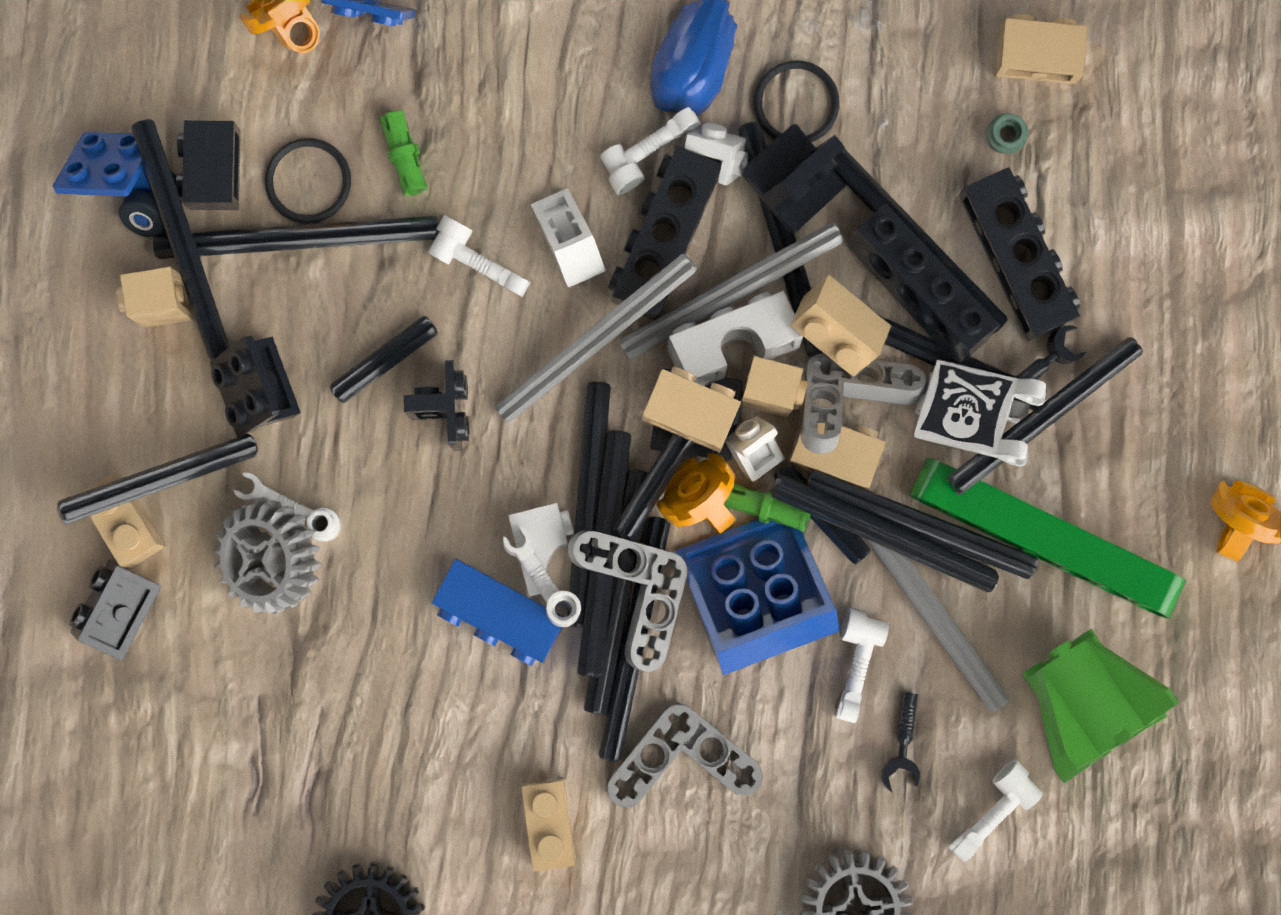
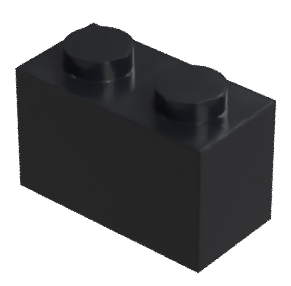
[176,120,241,210]

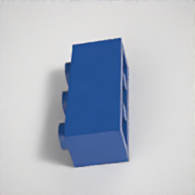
[432,559,564,666]

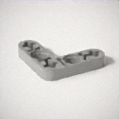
[801,354,927,454]
[568,531,687,672]
[607,704,763,808]

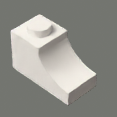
[531,188,606,287]
[508,503,574,597]

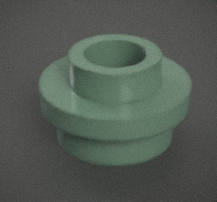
[987,113,1028,154]

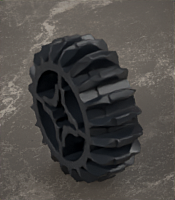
[312,862,426,915]

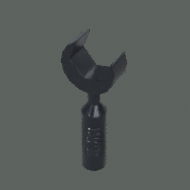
[1014,325,1086,398]
[881,692,920,792]

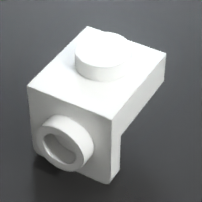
[685,123,748,185]
[725,416,785,482]

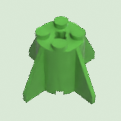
[1022,629,1179,783]

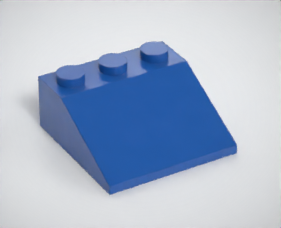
[675,519,840,675]

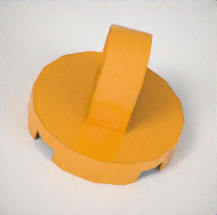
[239,0,320,53]
[656,453,736,534]
[1210,480,1281,562]

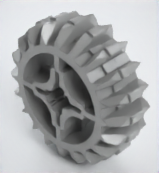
[212,500,322,614]
[799,850,913,915]

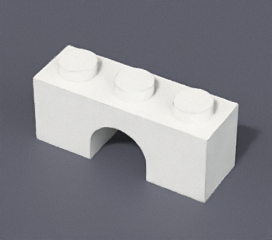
[667,291,803,386]

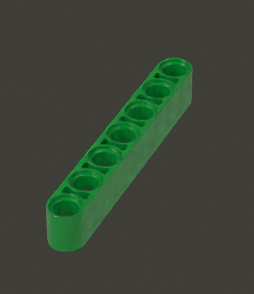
[909,458,1186,619]

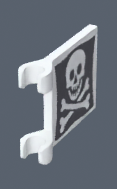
[914,360,1046,467]

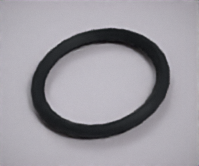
[754,60,840,142]
[265,138,351,223]

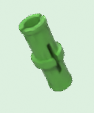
[379,110,429,197]
[725,483,811,532]

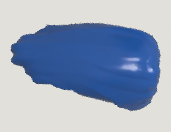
[650,0,737,116]

